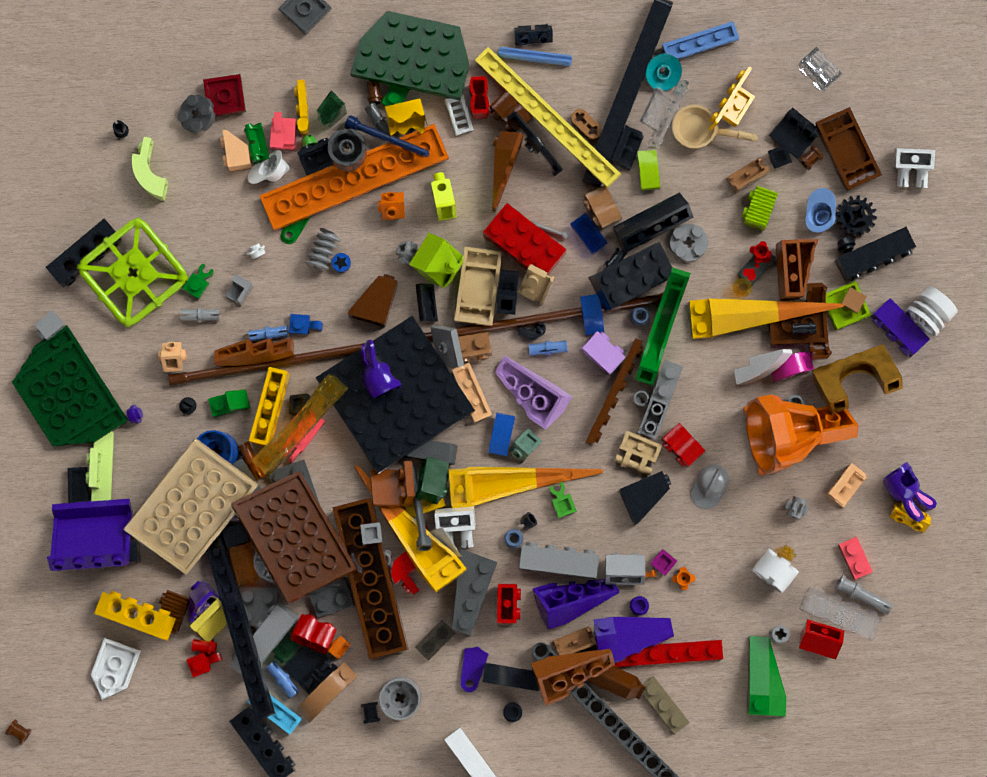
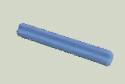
[498,47,572,66]

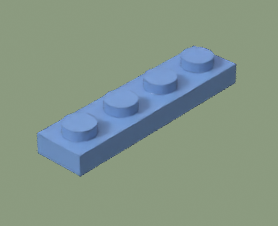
[662,21,739,60]

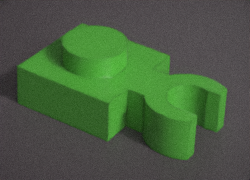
[550,482,577,518]

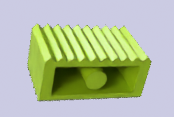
[741,186,778,231]

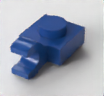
[289,314,323,335]

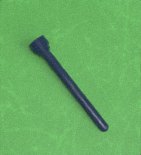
[345,115,429,157]

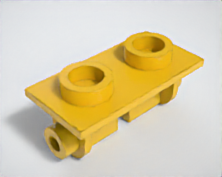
[889,501,931,533]

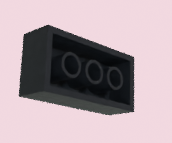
[588,241,672,311]

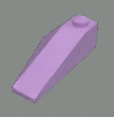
[495,356,572,429]

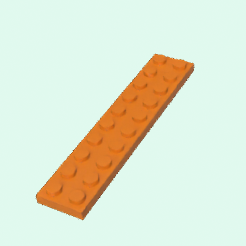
[259,124,449,231]

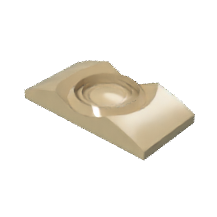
[454,247,502,326]

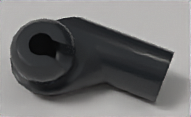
[517,322,546,340]

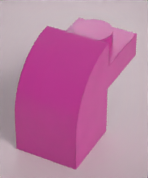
[771,352,814,382]

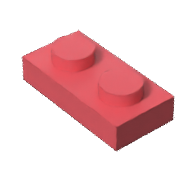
[838,537,873,580]

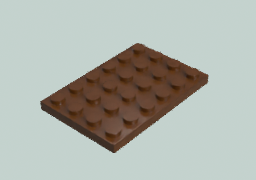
[231,471,357,605]

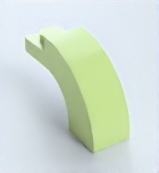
[132,137,168,201]

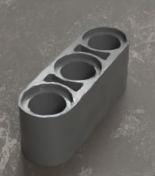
[405,440,458,465]

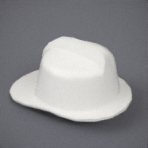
[247,150,290,184]

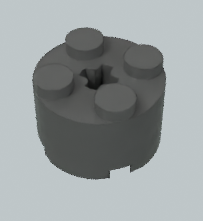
[328,129,367,172]

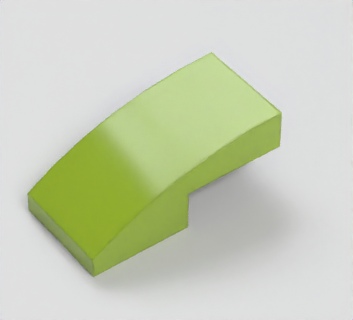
[637,150,660,191]

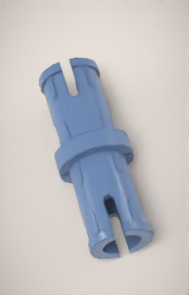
[248,325,288,342]
[528,340,568,356]
[266,661,300,698]

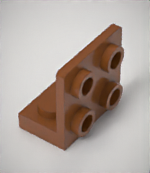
[370,461,415,506]

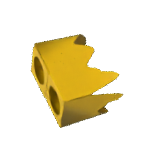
[385,98,429,136]

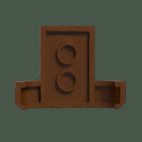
[769,283,832,360]

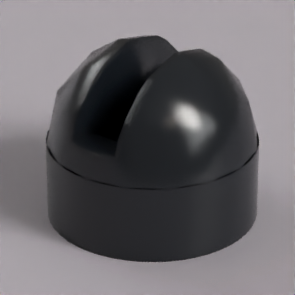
[520,512,537,529]

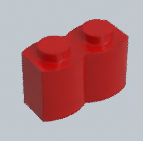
[469,76,489,119]
[662,423,705,468]
[291,614,337,654]

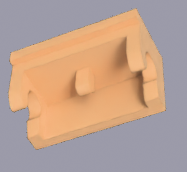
[826,463,866,508]

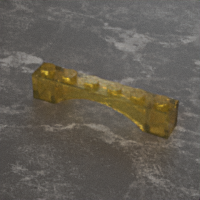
[252,374,348,474]

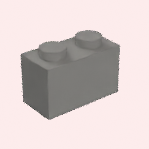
[605,553,645,585]

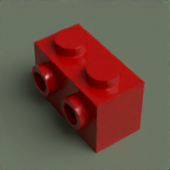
[497,584,521,624]
[799,619,845,660]

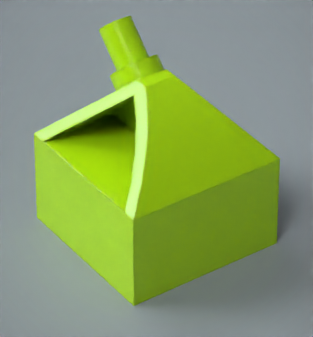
[409,233,464,288]

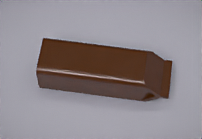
[586,666,646,700]

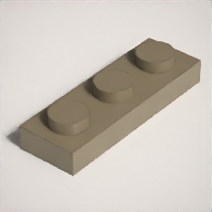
[642,676,690,735]

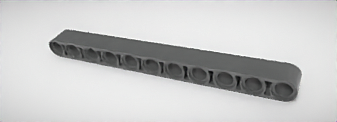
[532,642,679,777]

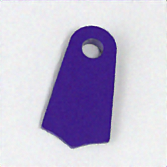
[460,646,489,692]

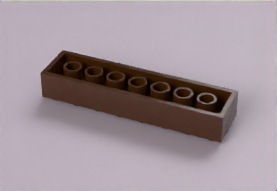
[332,498,409,659]

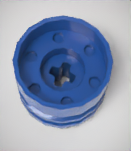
[197,430,239,464]

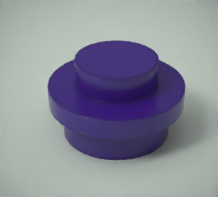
[127,405,143,424]
[630,596,649,616]

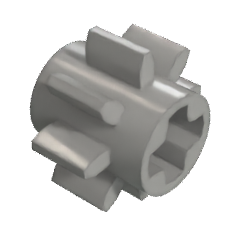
[396,241,418,265]
[784,496,809,520]

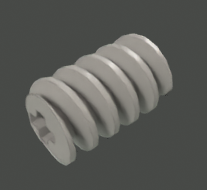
[305,228,341,270]

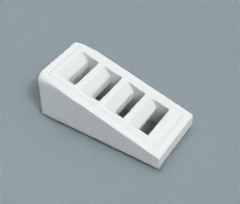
[444,94,474,136]

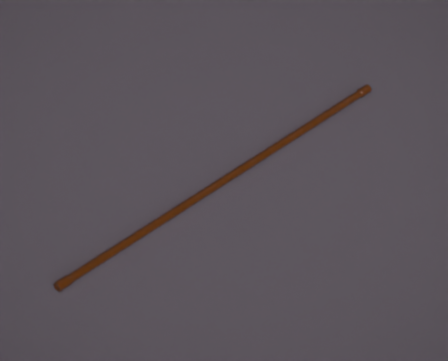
[168,293,663,386]

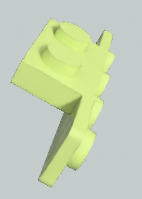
[86,432,114,501]

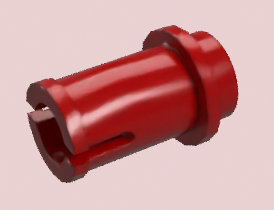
[191,639,217,655]

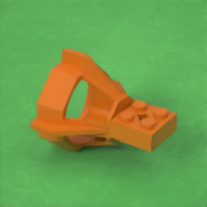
[743,394,859,476]

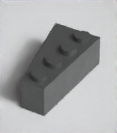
[452,549,497,636]

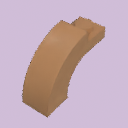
[297,662,358,723]

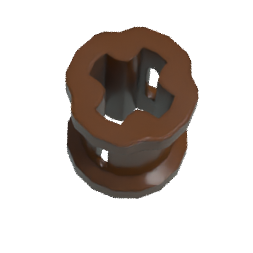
[798,145,824,170]
[5,719,32,745]

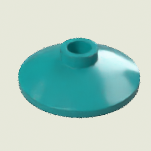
[645,53,682,91]

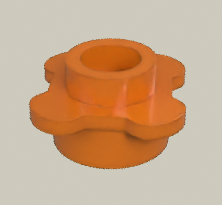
[672,567,695,590]

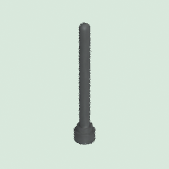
[412,464,432,551]

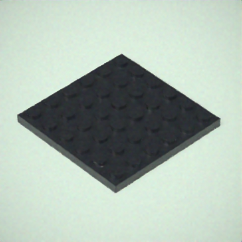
[315,316,475,474]

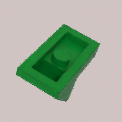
[208,389,250,418]

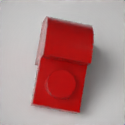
[391,551,420,595]

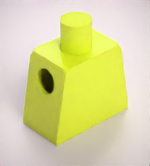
[431,172,457,221]

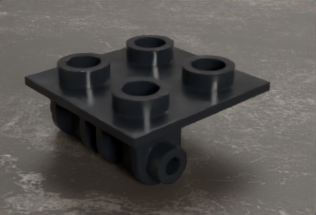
[769,107,819,159]
[283,646,338,695]

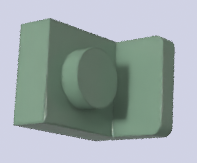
[509,428,542,463]

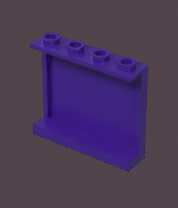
[47,498,133,571]

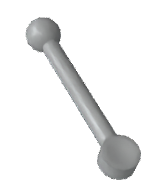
[531,221,568,239]

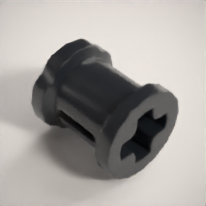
[360,702,380,724]

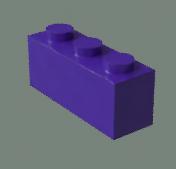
[871,298,930,357]

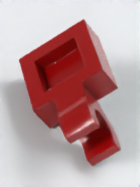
[186,652,223,678]

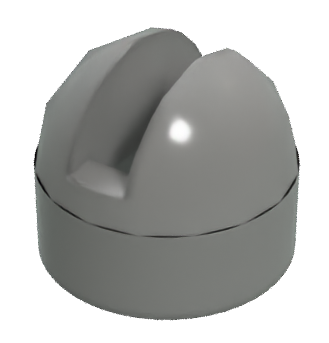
[634,391,650,406]

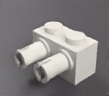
[893,148,935,188]
[434,506,476,548]

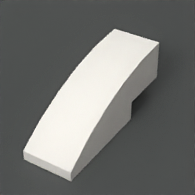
[734,349,792,385]

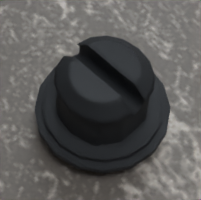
[179,397,197,414]

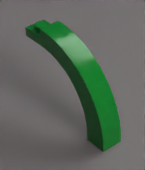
[635,267,691,386]

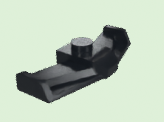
[506,111,563,176]

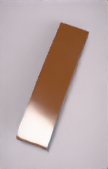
[214,337,294,366]

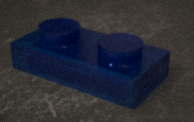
[570,213,608,255]

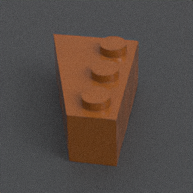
[775,239,819,300]

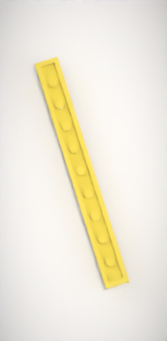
[475,47,621,188]

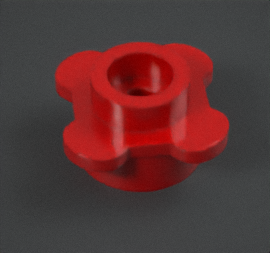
[749,241,772,263]

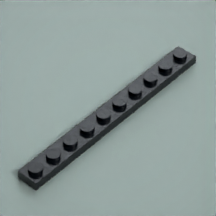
[206,532,275,721]

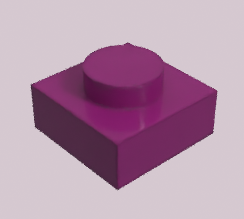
[650,549,677,576]

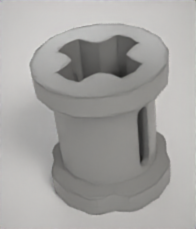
[770,625,789,643]

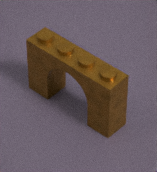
[812,344,903,415]

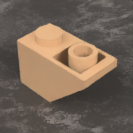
[220,130,252,171]

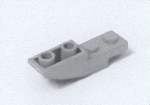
[638,360,683,439]

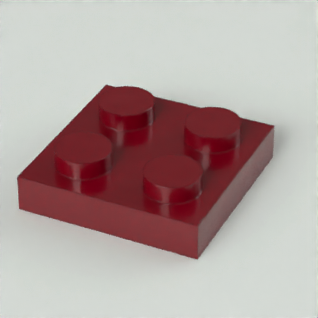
[203,74,246,117]

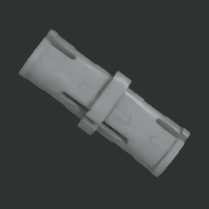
[180,307,220,322]

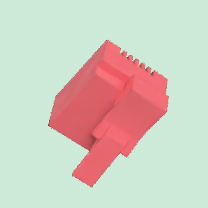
[270,112,297,151]

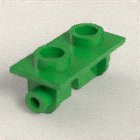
[244,122,270,164]

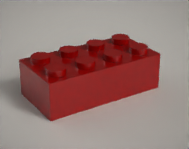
[483,203,567,275]

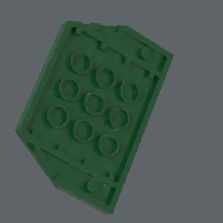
[350,11,469,101]
[12,325,129,447]

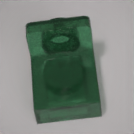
[272,633,303,664]

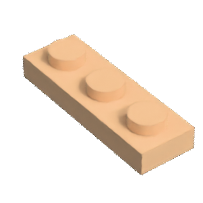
[452,363,492,423]

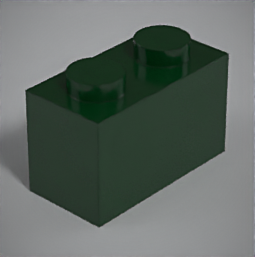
[415,456,449,504]

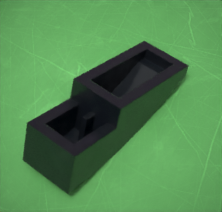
[482,663,540,692]

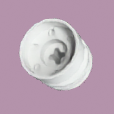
[906,286,958,337]

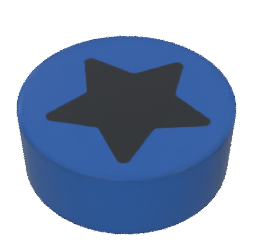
[332,253,351,273]

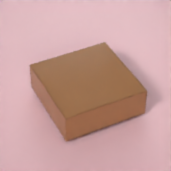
[841,287,867,314]

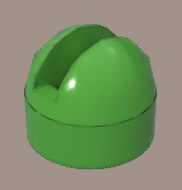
[301,135,318,147]

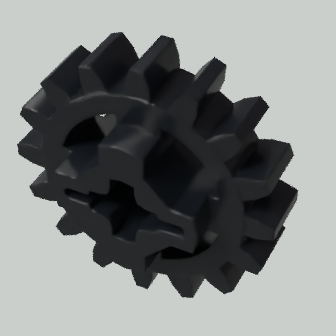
[835,195,877,237]

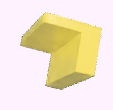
[190,599,227,641]

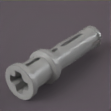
[835,574,893,615]

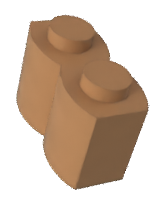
[583,185,622,230]

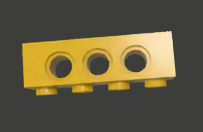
[249,367,290,448]
[94,591,176,641]

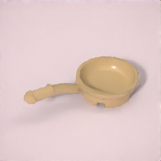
[672,105,758,149]

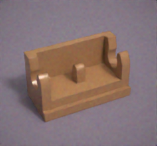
[725,157,770,194]
[553,626,597,655]

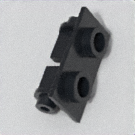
[514,24,553,45]

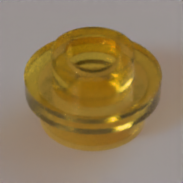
[733,278,752,297]
[777,545,797,561]

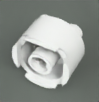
[752,548,799,593]

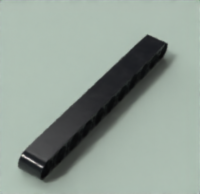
[582,0,674,188]

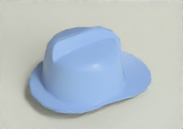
[806,188,836,233]

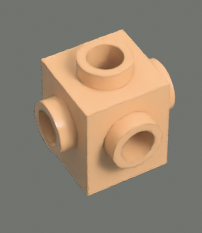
[158,342,187,372]

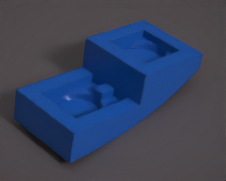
[580,294,604,335]
[488,412,515,456]

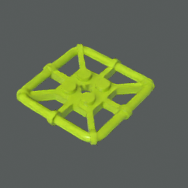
[77,217,189,328]

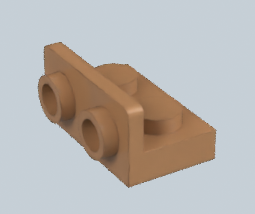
[458,332,492,363]

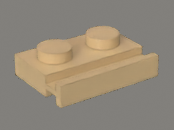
[517,264,555,305]

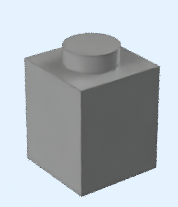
[35,310,66,340]

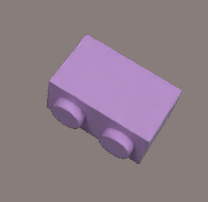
[580,331,626,375]

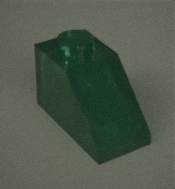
[316,90,347,128]

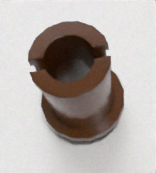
[367,81,382,105]

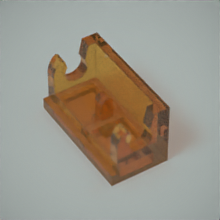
[228,543,259,587]

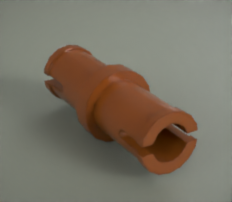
[238,441,265,480]

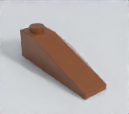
[492,131,523,212]
[531,649,615,706]

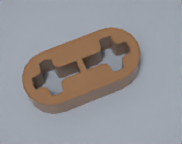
[571,109,602,141]

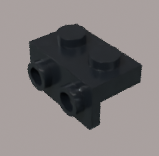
[297,138,333,176]

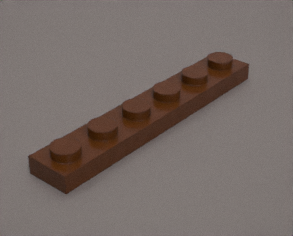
[585,338,644,446]

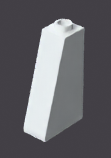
[444,727,496,777]

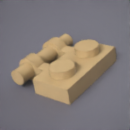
[614,431,662,476]

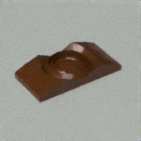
[815,107,882,191]

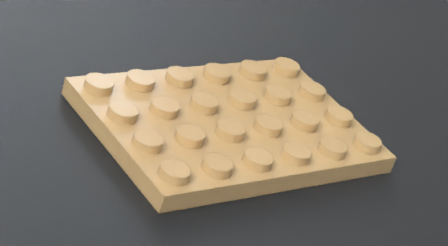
[124,438,258,575]

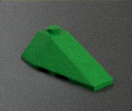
[746,636,786,716]

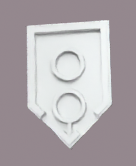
[91,638,141,700]

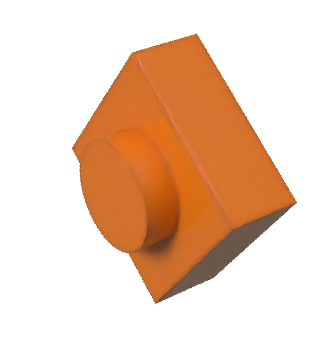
[328,636,352,659]

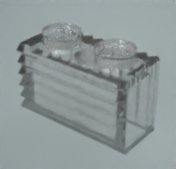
[798,47,843,92]

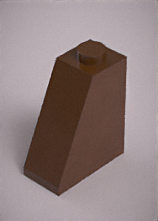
[348,274,398,327]

